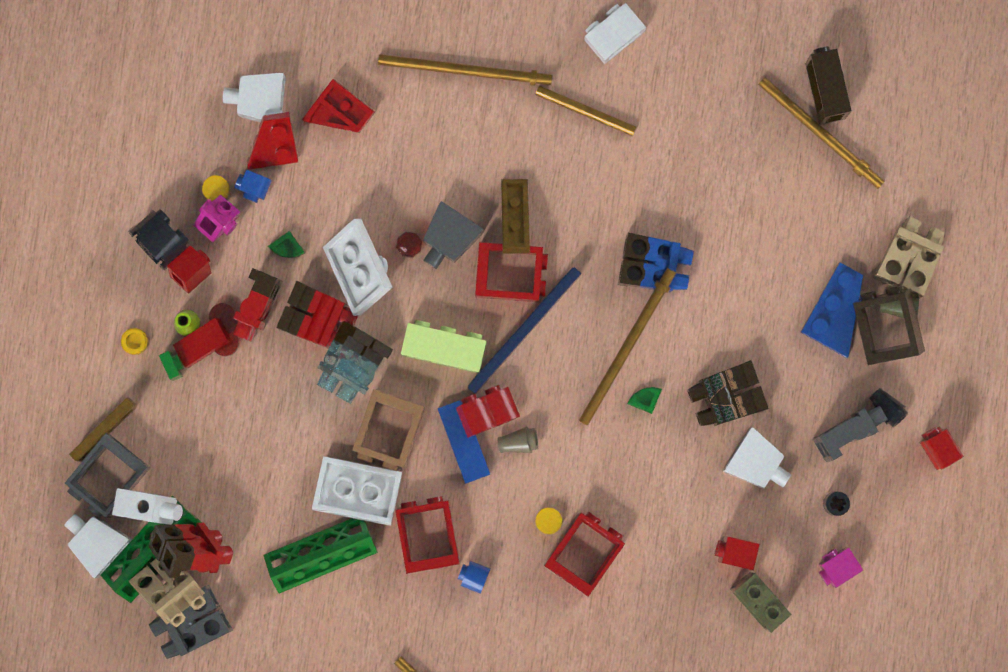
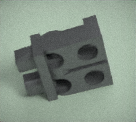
[812,406,888,462]
[149,585,233,659]

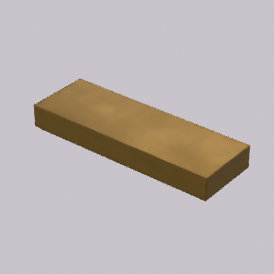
[501,179,530,254]
[69,398,137,462]

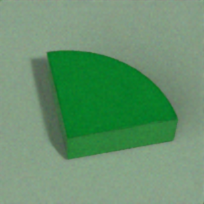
[268,231,305,258]
[627,387,662,414]

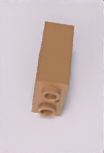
[352,389,425,471]

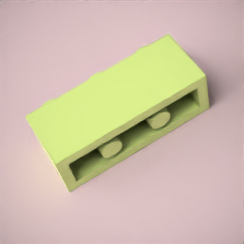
[401,320,487,373]

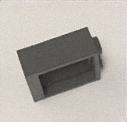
[65,433,150,518]

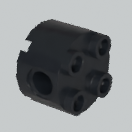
[128,209,189,271]

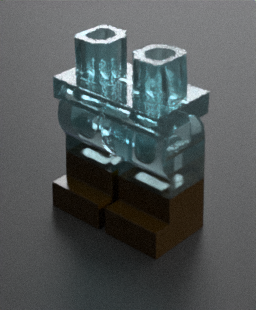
[317,321,393,404]

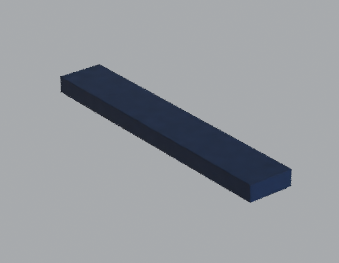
[468,267,581,394]

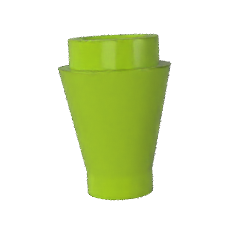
[174,310,200,336]

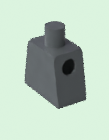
[423,201,484,269]

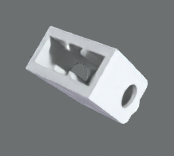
[223,73,286,122]
[723,427,791,488]
[112,488,183,525]
[64,514,133,578]

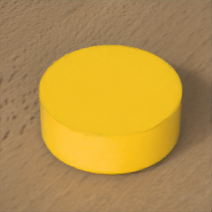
[202,175,230,201]
[121,328,149,355]
[535,508,562,534]

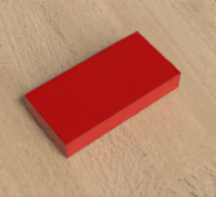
[173,318,231,368]

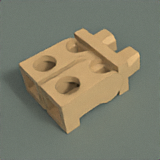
[873,216,945,299]
[129,559,206,627]

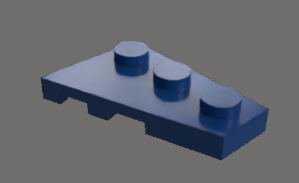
[800,262,863,358]

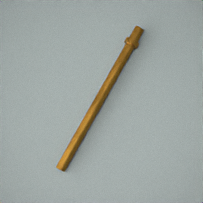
[378,54,553,86]
[579,268,676,425]

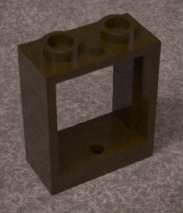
[805,46,852,125]
[853,286,925,365]

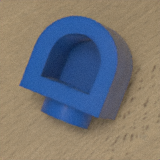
[234,170,272,203]
[458,561,491,594]

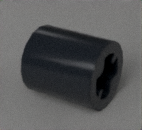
[823,492,850,516]

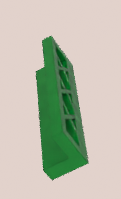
[100,496,202,603]
[263,518,378,594]

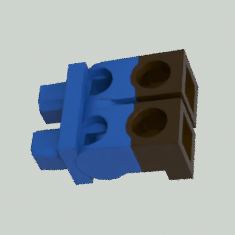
[618,232,694,293]

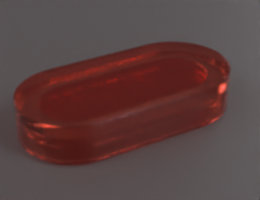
[209,303,239,357]

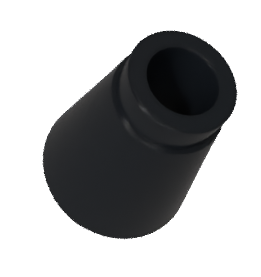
[869,388,908,428]

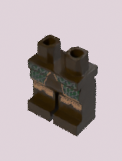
[687,360,769,426]

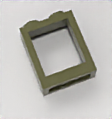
[730,572,792,633]

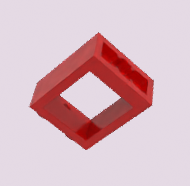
[475,242,548,302]
[395,496,460,574]
[544,511,625,597]

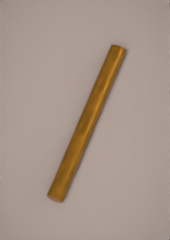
[535,85,637,136]

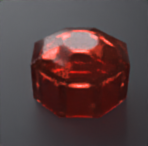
[396,232,422,258]

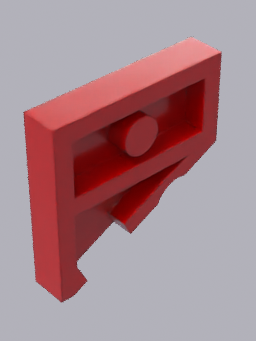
[302,79,375,133]
[247,112,298,170]

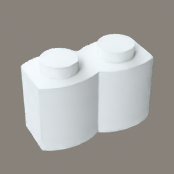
[584,3,646,64]

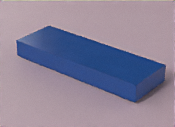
[438,400,491,484]

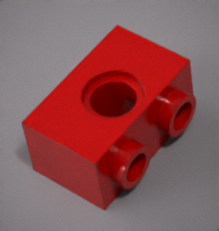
[715,536,760,571]

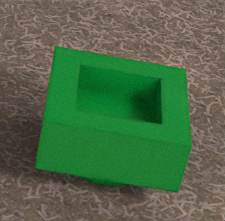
[159,351,184,381]

